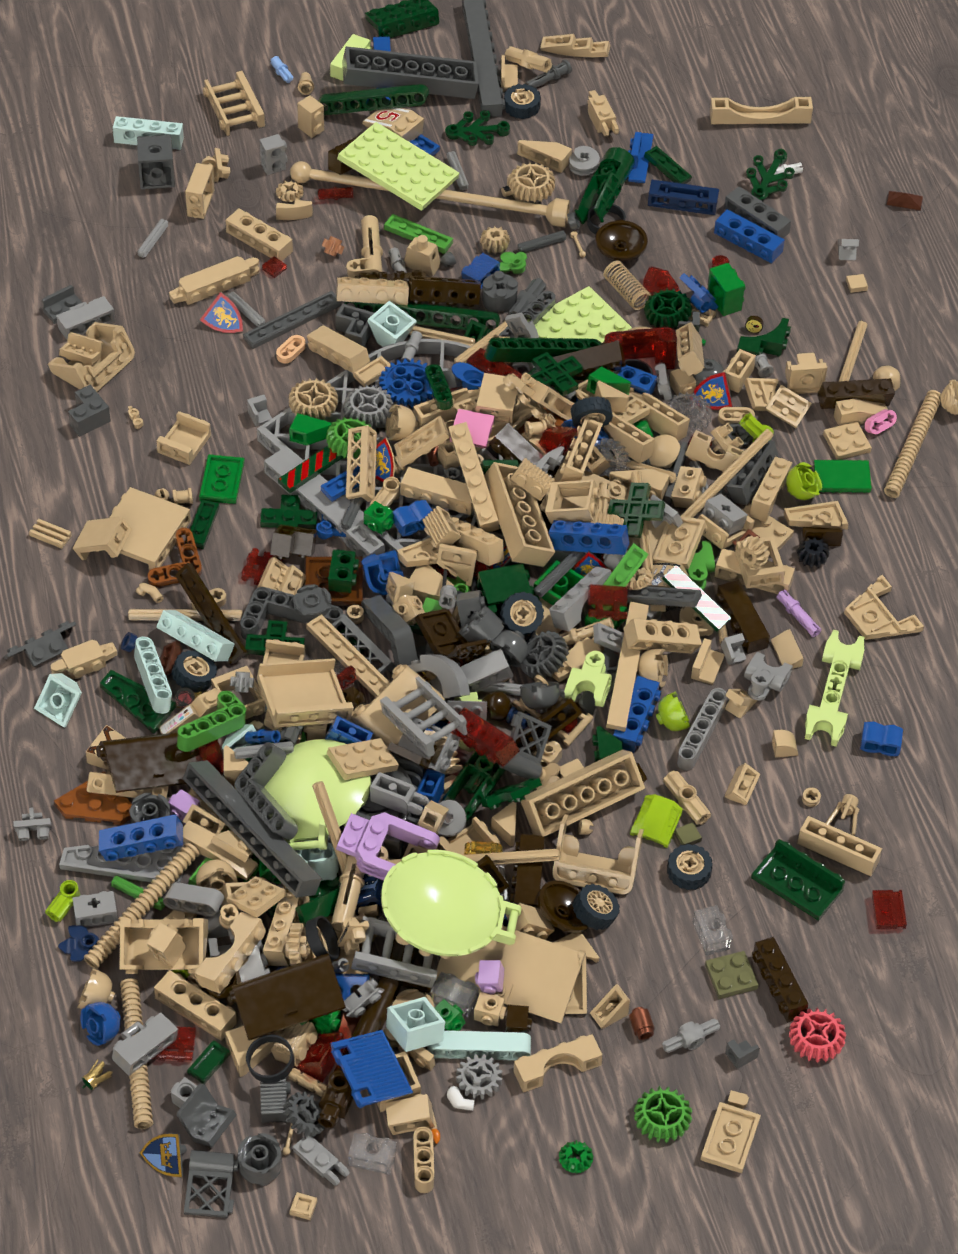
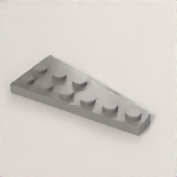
[59,842,185,885]

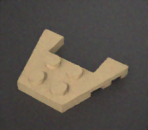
[844,575,924,640]

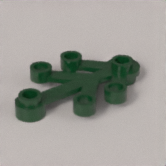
[445,110,510,146]
[746,149,795,202]

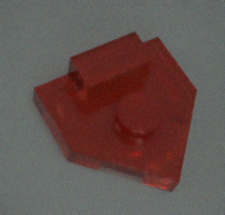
[640,266,679,296]

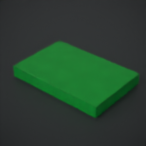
[199,454,245,504]
[813,460,872,493]

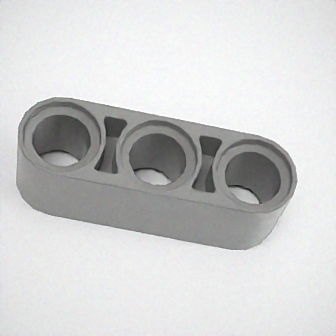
[163,882,225,916]

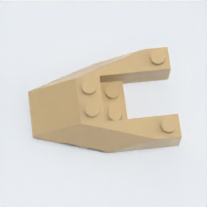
[575,379,690,463]
[414,387,532,470]

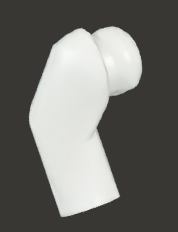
[447,1086,475,1111]

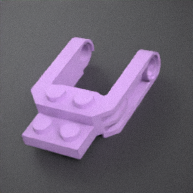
[336,812,440,881]

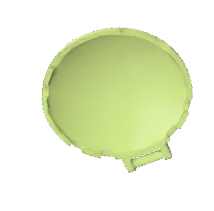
[265,739,371,850]
[381,850,522,956]

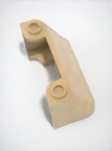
[48,322,135,392]
[351,664,445,752]
[120,918,208,974]

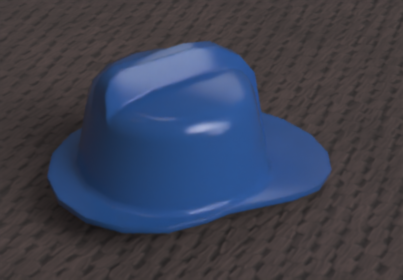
[452,362,484,390]

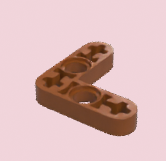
[148,528,202,587]

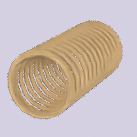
[603,261,651,310]

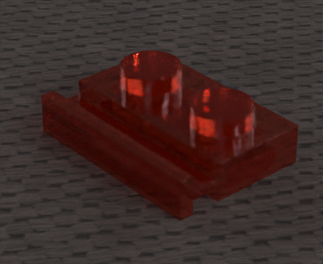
[872,890,907,929]

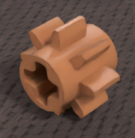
[322,236,344,257]

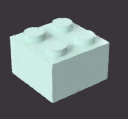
[386,997,445,1052]

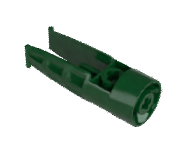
[575,147,635,224]
[442,734,508,822]

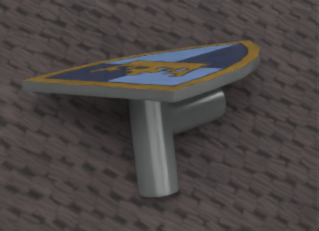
[140,1133,187,1177]

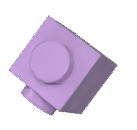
[169,789,201,824]
[475,960,505,994]

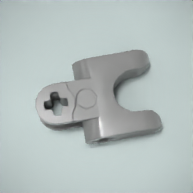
[744,652,793,700]

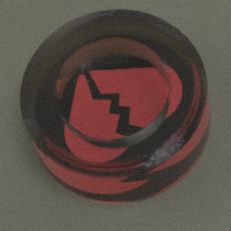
[175,688,195,708]

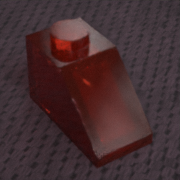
[538,426,577,455]

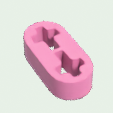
[865,409,897,434]

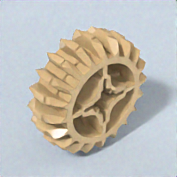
[509,162,555,203]
[289,378,338,420]

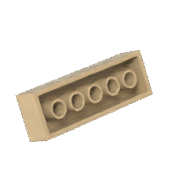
[484,462,555,567]
[521,750,645,836]

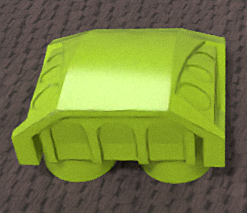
[630,794,683,848]

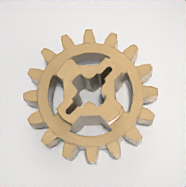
[285,923,310,966]

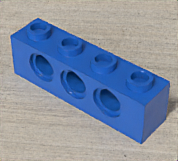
[714,209,785,264]
[549,520,629,555]
[613,676,662,753]
[99,814,183,861]

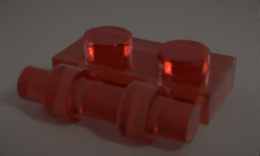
[241,548,283,585]
[588,584,627,621]
[152,1027,196,1062]

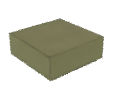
[675,822,702,845]

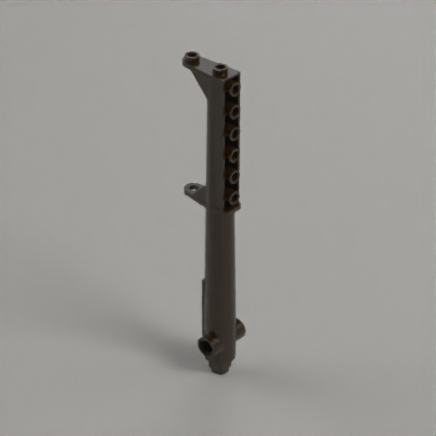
[318,939,432,1128]

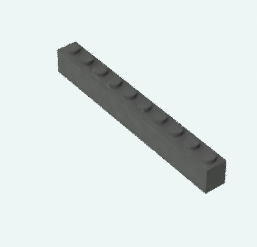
[462,0,505,117]
[183,760,322,898]

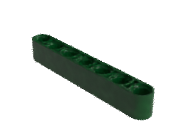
[318,84,429,115]
[484,338,602,362]

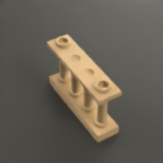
[203,71,265,136]

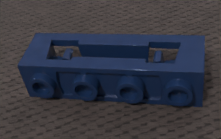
[648,179,719,215]

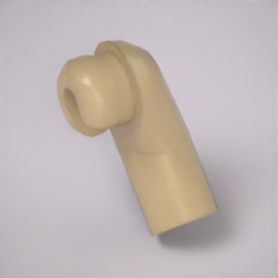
[136,583,164,603]

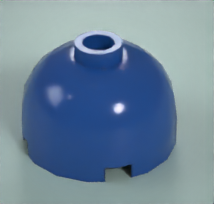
[80,1002,120,1046]

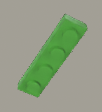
[384,214,453,254]
[589,543,649,615]

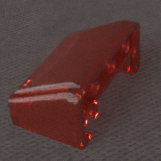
[602,327,677,372]

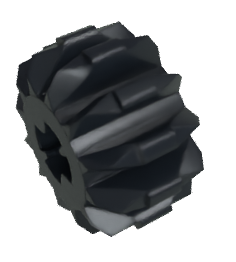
[797,537,829,568]

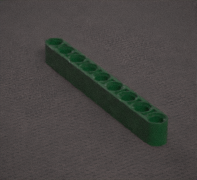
[344,302,500,333]

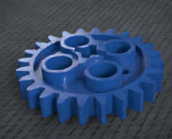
[379,358,436,408]

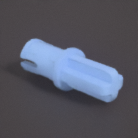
[270,56,293,83]

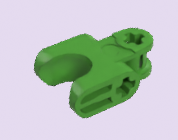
[685,541,715,591]

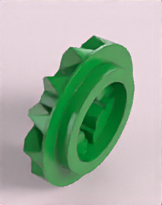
[559,1140,594,1173]

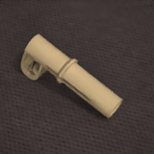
[346,215,383,278]
[331,846,389,932]

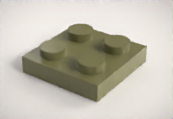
[705,951,758,999]

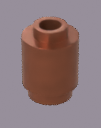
[629,1007,655,1040]

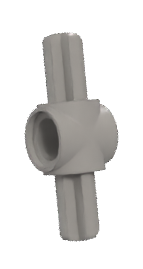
[662,1019,720,1053]

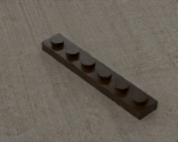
[175,563,247,664]

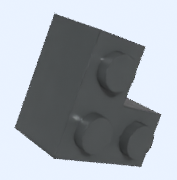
[335,303,374,347]
[68,384,111,437]

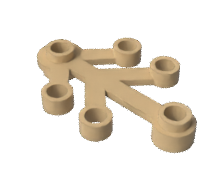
[503,373,556,431]

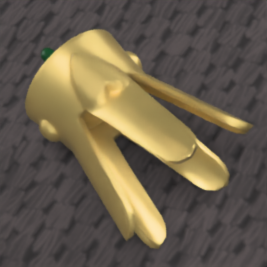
[82,1059,113,1090]

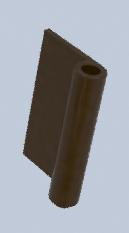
[96,732,202,793]
[229,953,346,1041]

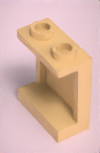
[476,373,519,423]
[157,411,211,465]
[698,514,755,550]
[73,516,132,560]
[258,639,305,688]
[436,816,500,855]

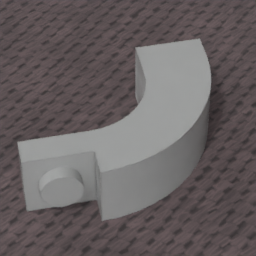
[505,312,539,379]
[408,654,470,698]

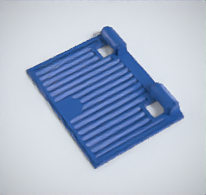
[330,1030,413,1108]

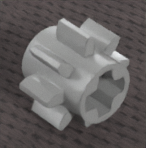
[230,672,254,692]

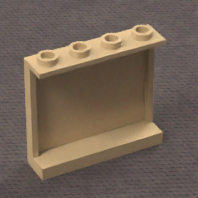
[96,487,191,571]
[257,658,354,728]

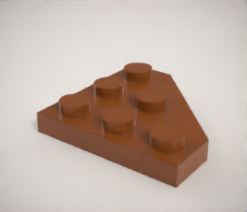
[54,771,132,825]

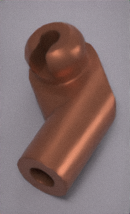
[426,445,439,467]

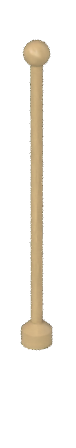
[290,161,570,228]

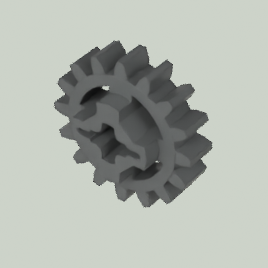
[283,1092,325,1137]

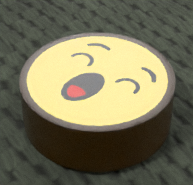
[745,316,764,333]

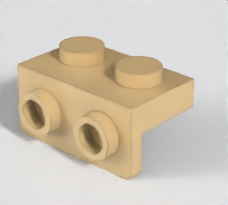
[59,332,102,365]

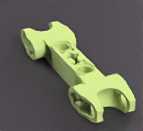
[805,630,864,746]

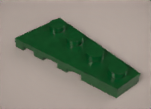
[100,670,176,734]

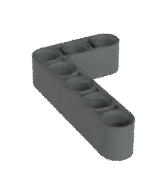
[240,587,343,640]
[361,595,418,667]
[235,742,298,840]

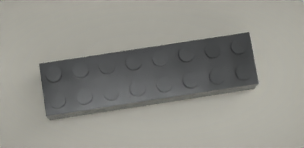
[342,46,479,99]

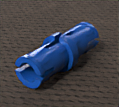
[245,729,281,745]

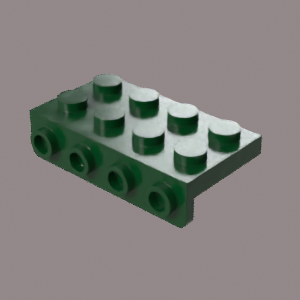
[365,0,440,38]
[751,839,845,921]

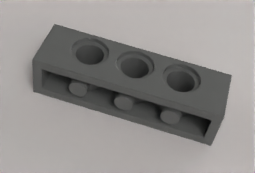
[724,187,791,238]
[726,440,779,505]

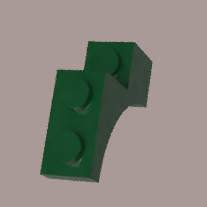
[737,318,791,356]

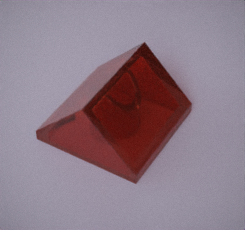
[294,1032,344,1083]

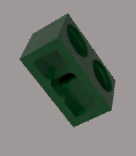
[328,549,359,593]

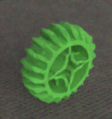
[326,417,371,459]
[634,1086,692,1143]

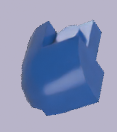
[361,550,404,595]

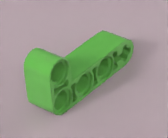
[177,691,246,752]

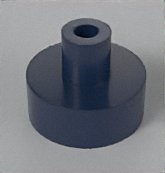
[121,632,138,653]

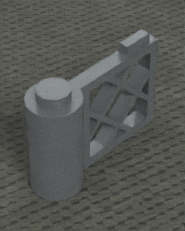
[498,712,552,780]
[184,1150,239,1218]

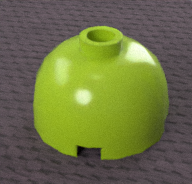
[786,462,822,500]
[656,691,691,731]

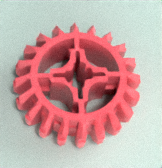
[789,1007,846,1063]

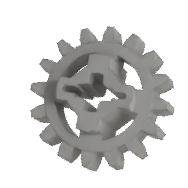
[456,1054,502,1099]

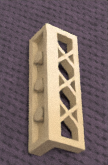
[346,425,377,502]

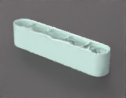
[134,637,172,714]
[427,1031,531,1061]

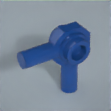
[316,514,346,539]

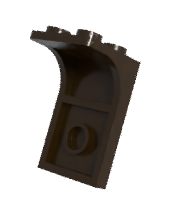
[415,608,488,666]

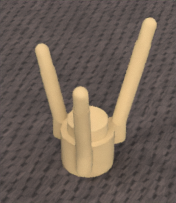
[826,794,859,835]

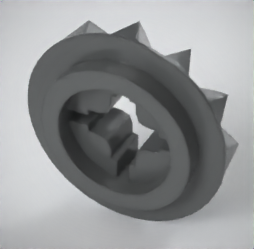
[728,423,752,446]

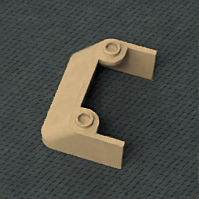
[552,814,644,894]

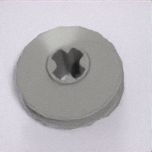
[569,146,600,176]
[438,800,466,837]

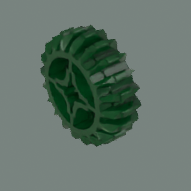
[644,288,692,331]

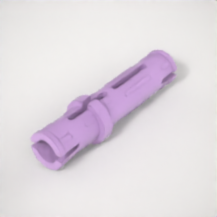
[776,590,822,637]

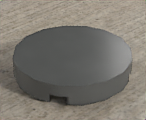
[293,584,331,619]

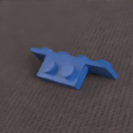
[628,132,654,183]

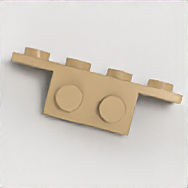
[87,770,168,799]

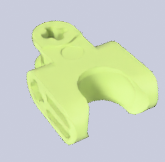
[564,651,612,707]

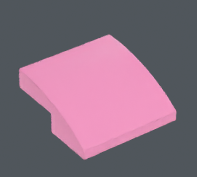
[450,409,495,449]

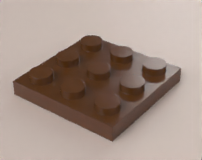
[305,556,363,606]

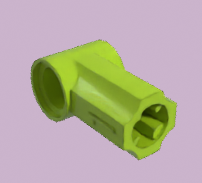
[739,413,774,442]
[45,880,80,922]

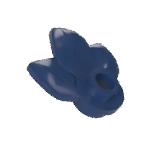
[58,925,99,962]

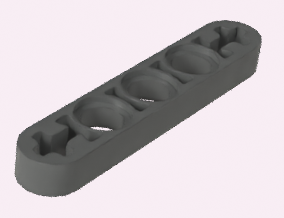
[498,291,555,338]

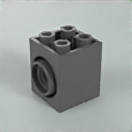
[137,135,175,189]

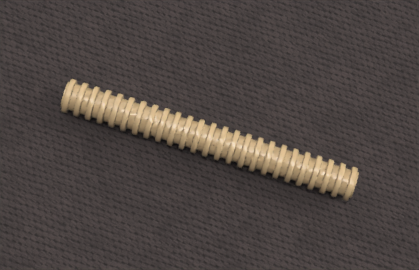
[884,390,941,498]
[84,843,200,969]
[120,978,153,1129]

